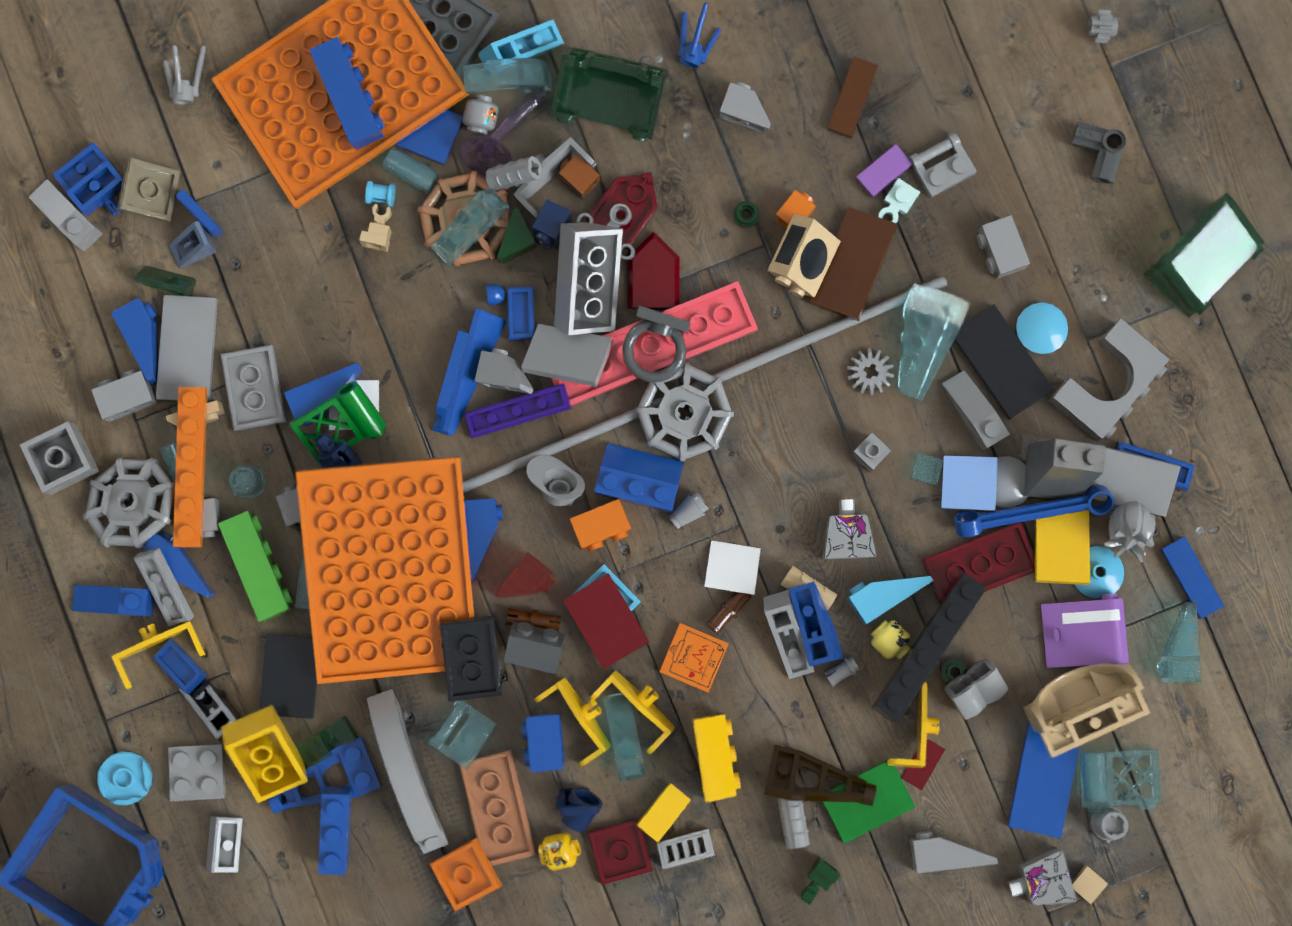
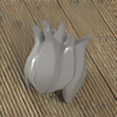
[1104,501,1156,563]

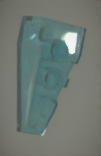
[898,284,970,401]

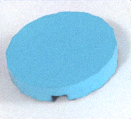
[97,751,152,805]

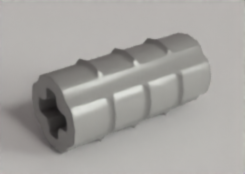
[486,156,542,191]
[777,798,810,849]

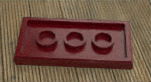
[921,522,1035,605]

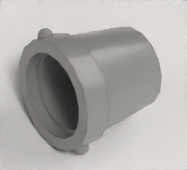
[1090,803,1128,843]

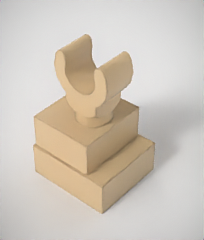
[359,204,392,252]

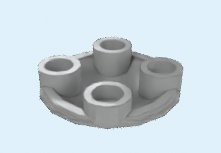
[996,456,1028,509]

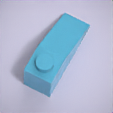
[478,20,564,77]
[847,576,934,624]

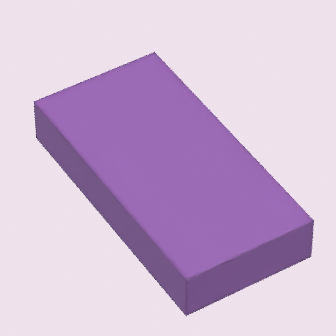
[856,144,913,198]

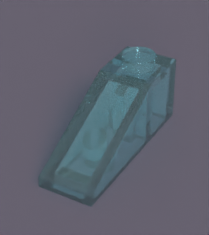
[431,188,509,266]
[1157,602,1201,683]
[603,693,646,782]

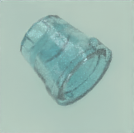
[229,464,266,499]

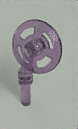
[460,90,548,175]

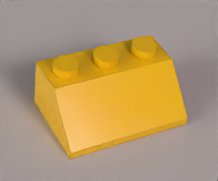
[692,714,741,802]

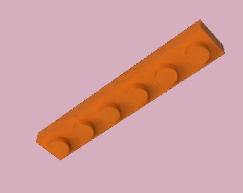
[173,387,207,548]

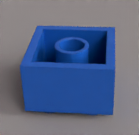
[522,713,565,772]

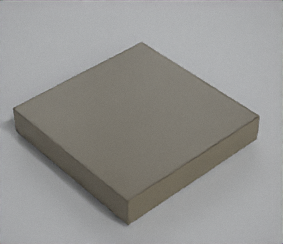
[117,157,180,222]

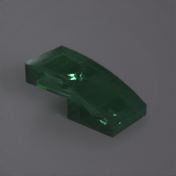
[296,716,359,767]

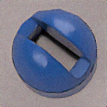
[486,284,505,306]

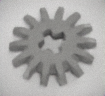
[847,348,894,396]

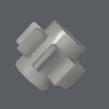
[1088,10,1118,43]

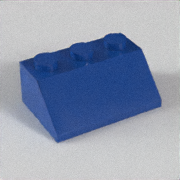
[594,443,684,513]

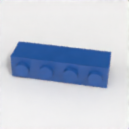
[309,37,385,150]

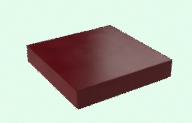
[588,818,653,885]

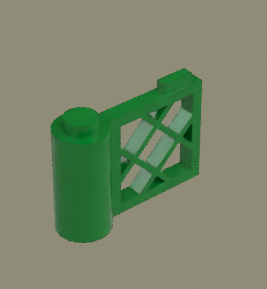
[290,381,386,465]

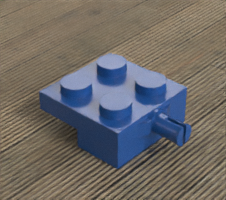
[52,142,123,216]

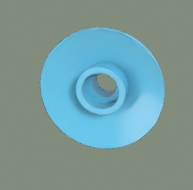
[1074,546,1124,599]

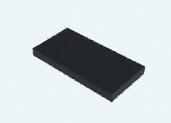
[950,304,1054,420]

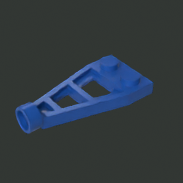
[268,737,382,814]

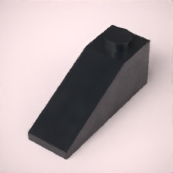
[177,677,243,744]

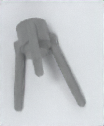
[163,45,206,104]

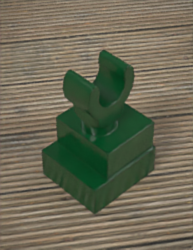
[800,857,840,905]

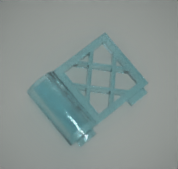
[1079,749,1161,813]

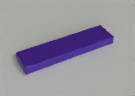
[464,383,572,439]

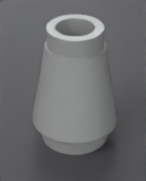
[669,492,709,529]

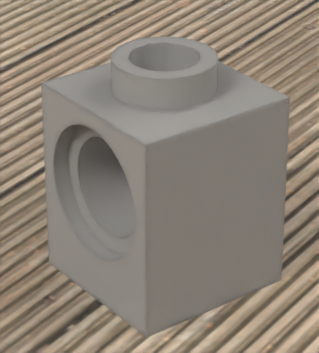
[850,433,891,472]

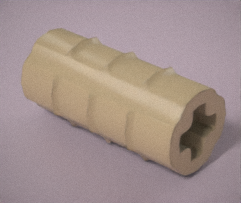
[780,566,838,611]

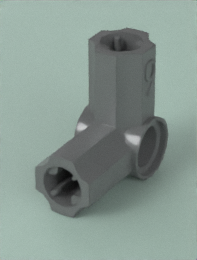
[1071,122,1127,184]

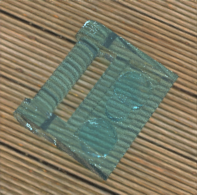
[428,700,498,770]

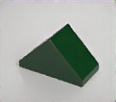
[497,208,537,264]

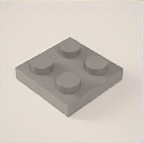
[168,744,226,801]

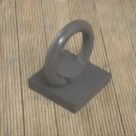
[622,306,691,382]

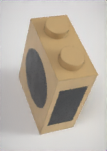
[767,214,841,298]

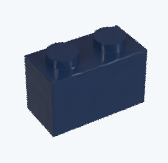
[532,199,572,250]

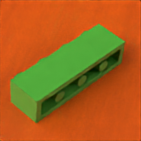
[218,511,294,622]

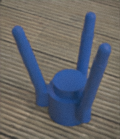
[677,2,721,68]

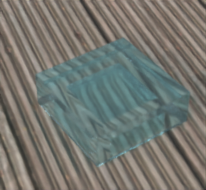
[910,453,943,486]

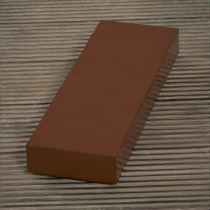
[827,57,878,139]

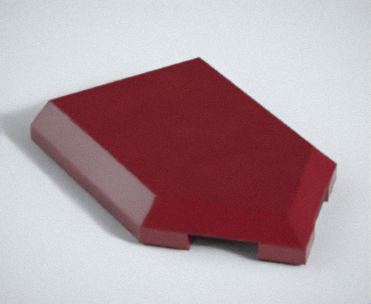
[585,172,658,250]
[628,232,680,309]

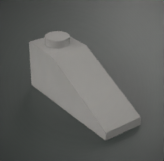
[29,179,103,252]
[941,370,1010,451]
[763,590,815,679]
[909,831,998,874]

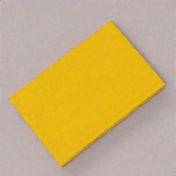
[1035,510,1090,585]

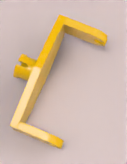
[112,621,205,690]
[590,670,675,755]
[534,678,611,768]
[887,682,939,768]

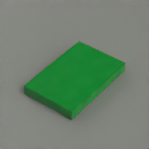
[823,759,916,844]

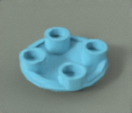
[1016,302,1068,354]

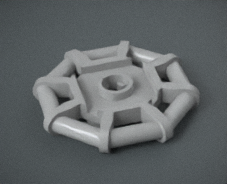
[635,362,734,462]
[83,457,175,549]

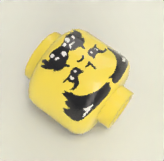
[871,620,910,660]

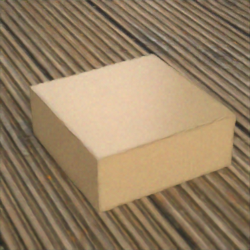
[1071,865,1108,904]

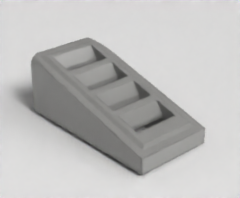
[657,829,715,869]

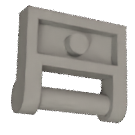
[908,132,977,199]

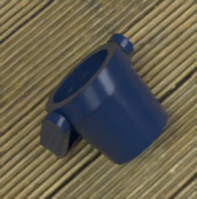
[556,787,603,832]

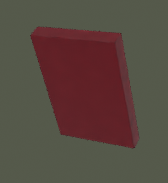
[563,573,649,670]

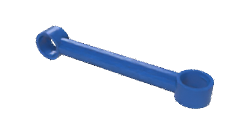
[954,485,1115,537]

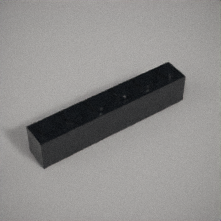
[871,573,987,723]

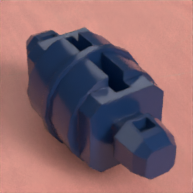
[315,434,364,468]

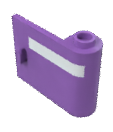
[1041,593,1129,668]

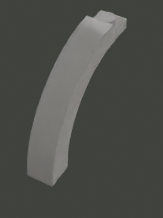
[367,689,449,854]

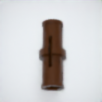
[506,608,561,632]

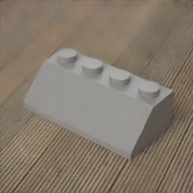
[554,222,623,335]

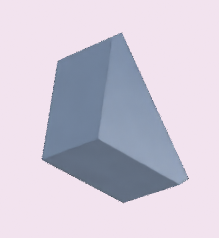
[169,221,217,268]

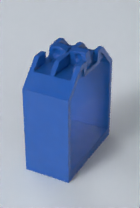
[0,784,164,926]

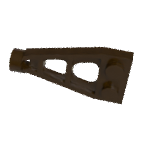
[764,745,877,806]

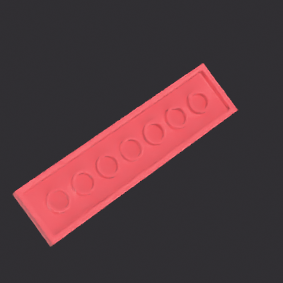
[551,281,758,406]

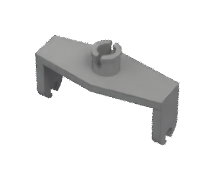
[513,137,597,219]

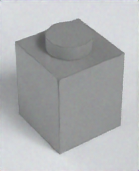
[203,498,222,539]

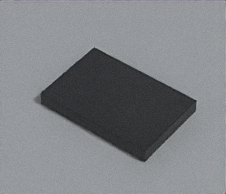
[440,616,502,702]
[259,635,317,719]

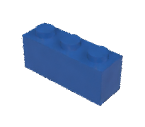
[318,786,352,875]

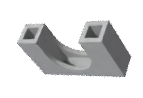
[1048,319,1170,441]

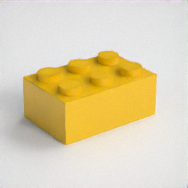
[222,705,308,803]

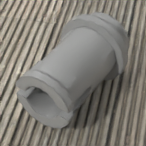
[824,657,860,687]

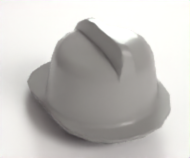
[526,455,585,507]

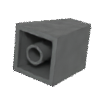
[1024,439,1105,500]

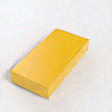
[636,783,691,842]

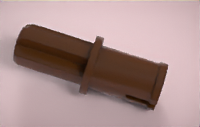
[706,592,752,635]

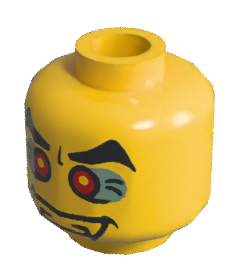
[539,833,581,870]

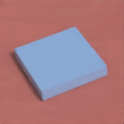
[941,456,998,511]

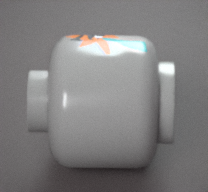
[462,94,499,135]

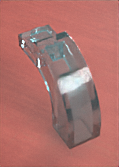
[463,58,551,94]

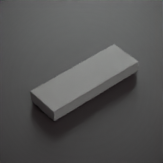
[133,548,194,626]

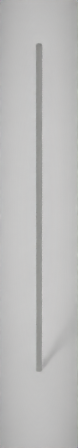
[462,276,947,493]

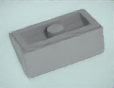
[206,816,243,872]

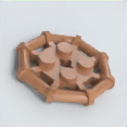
[417,171,511,267]

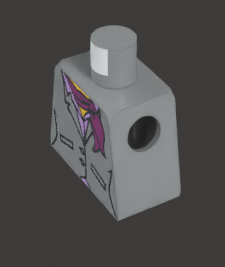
[823,499,876,560]
[1007,848,1077,905]

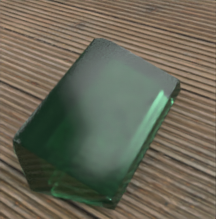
[135,266,196,297]

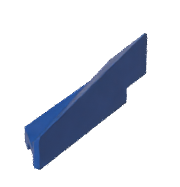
[433,308,506,436]

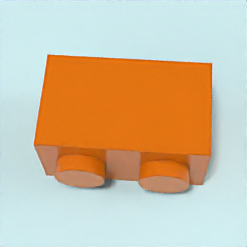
[570,499,631,552]

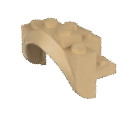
[1023,663,1150,758]

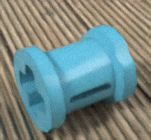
[365,181,395,207]

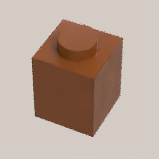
[559,154,600,200]

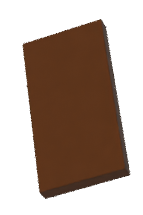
[810,207,898,321]

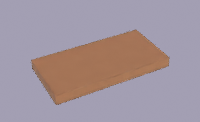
[459,750,536,866]

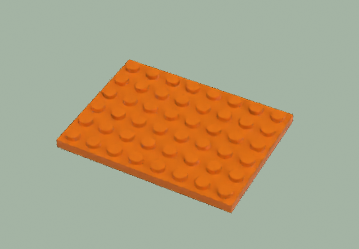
[212,0,470,209]
[296,456,474,684]

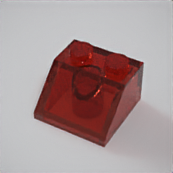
[494,552,556,599]

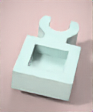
[878,178,920,223]

